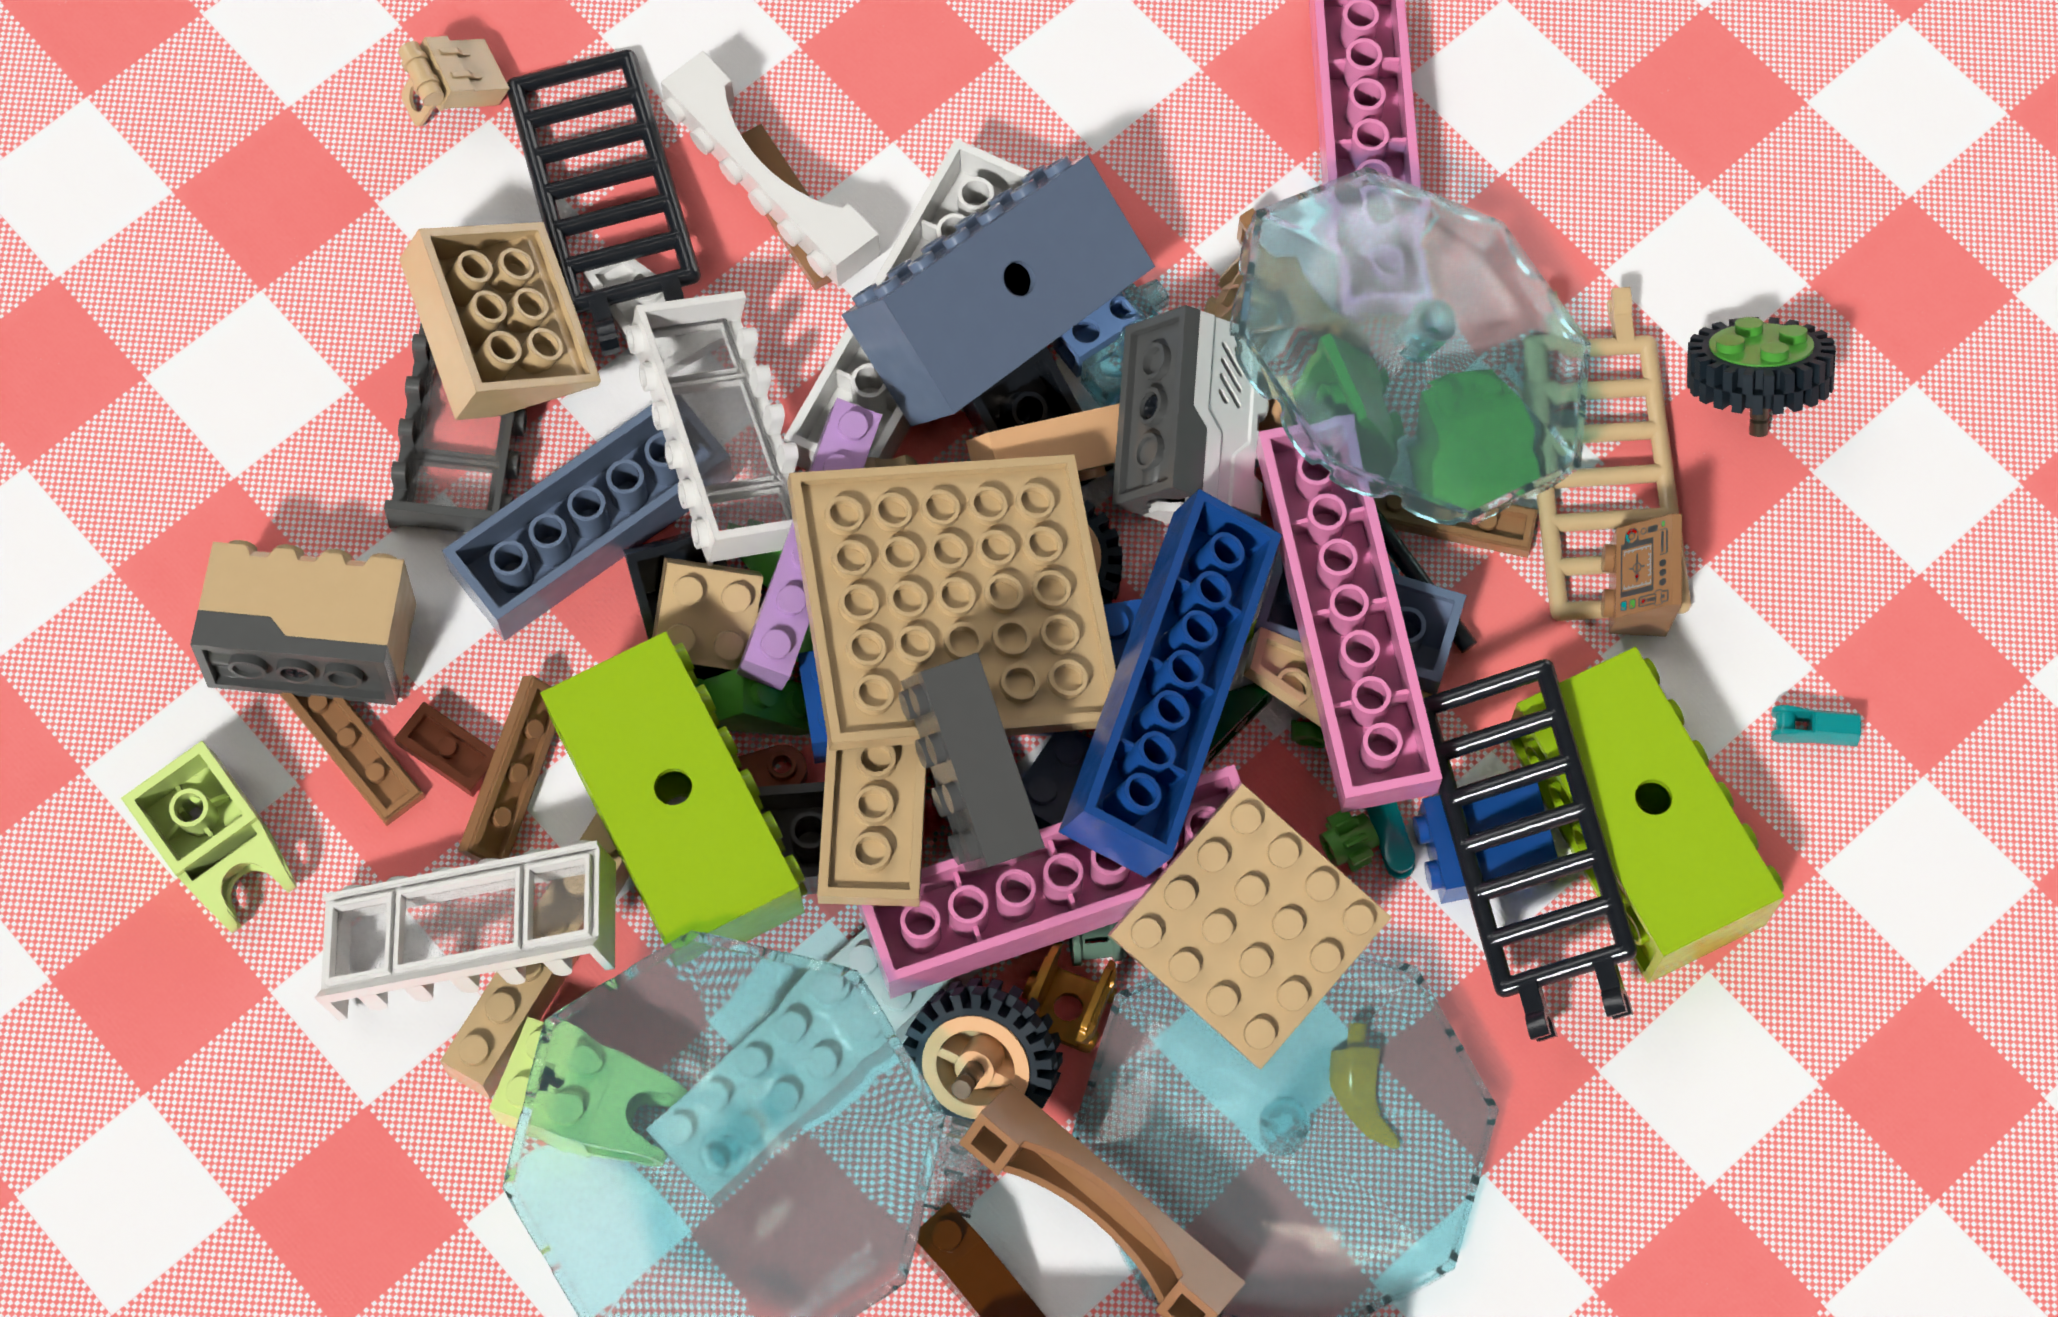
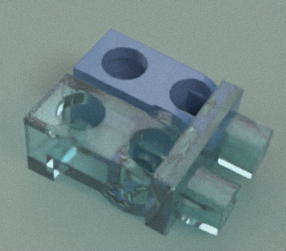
[1052,279,1169,407]

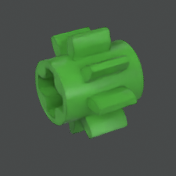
[1319,811,1380,872]

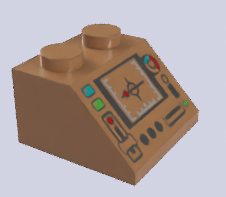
[1601,513,1682,637]

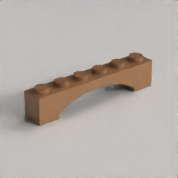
[959,1083,1246,1317]

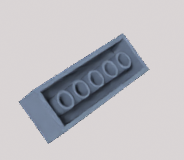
[442,396,734,641]

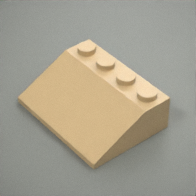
[399,222,601,420]

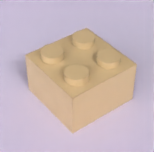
[652,557,763,670]

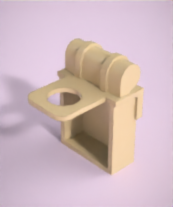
[398,36,510,126]

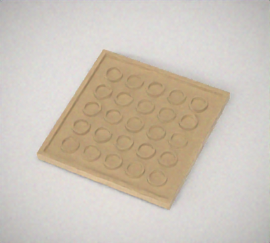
[787,454,1116,751]

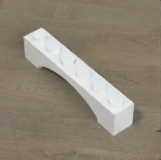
[661,50,880,287]

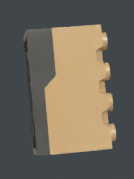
[190,540,416,705]

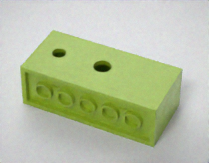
[540,631,808,975]
[1508,646,1785,984]

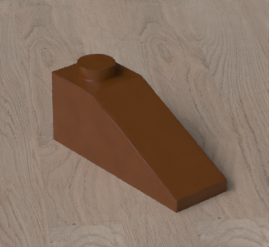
[911,1201,1046,1317]

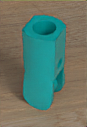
[1771,705,1861,747]
[1364,802,1415,880]

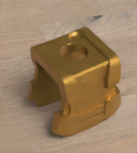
[1022,942,1118,1053]

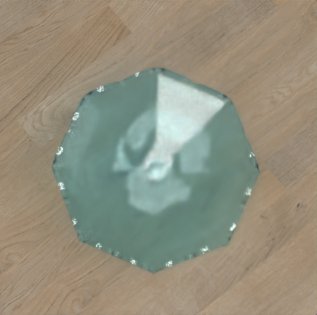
[1229,167,1591,525]
[502,930,946,1317]
[1072,951,1499,1317]

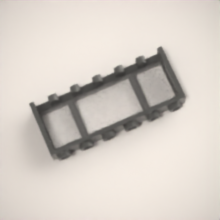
[384,323,527,532]

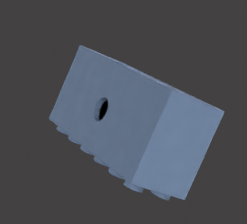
[841,155,1155,427]

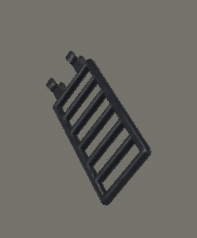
[507,49,701,357]
[1423,659,1637,1042]

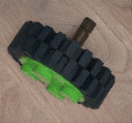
[1687,317,1836,437]

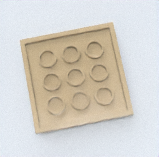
[1108,783,1392,1070]

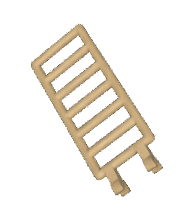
[1519,287,1691,621]

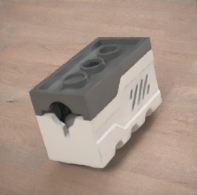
[1112,305,1272,524]

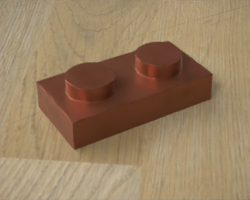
[394,702,495,797]

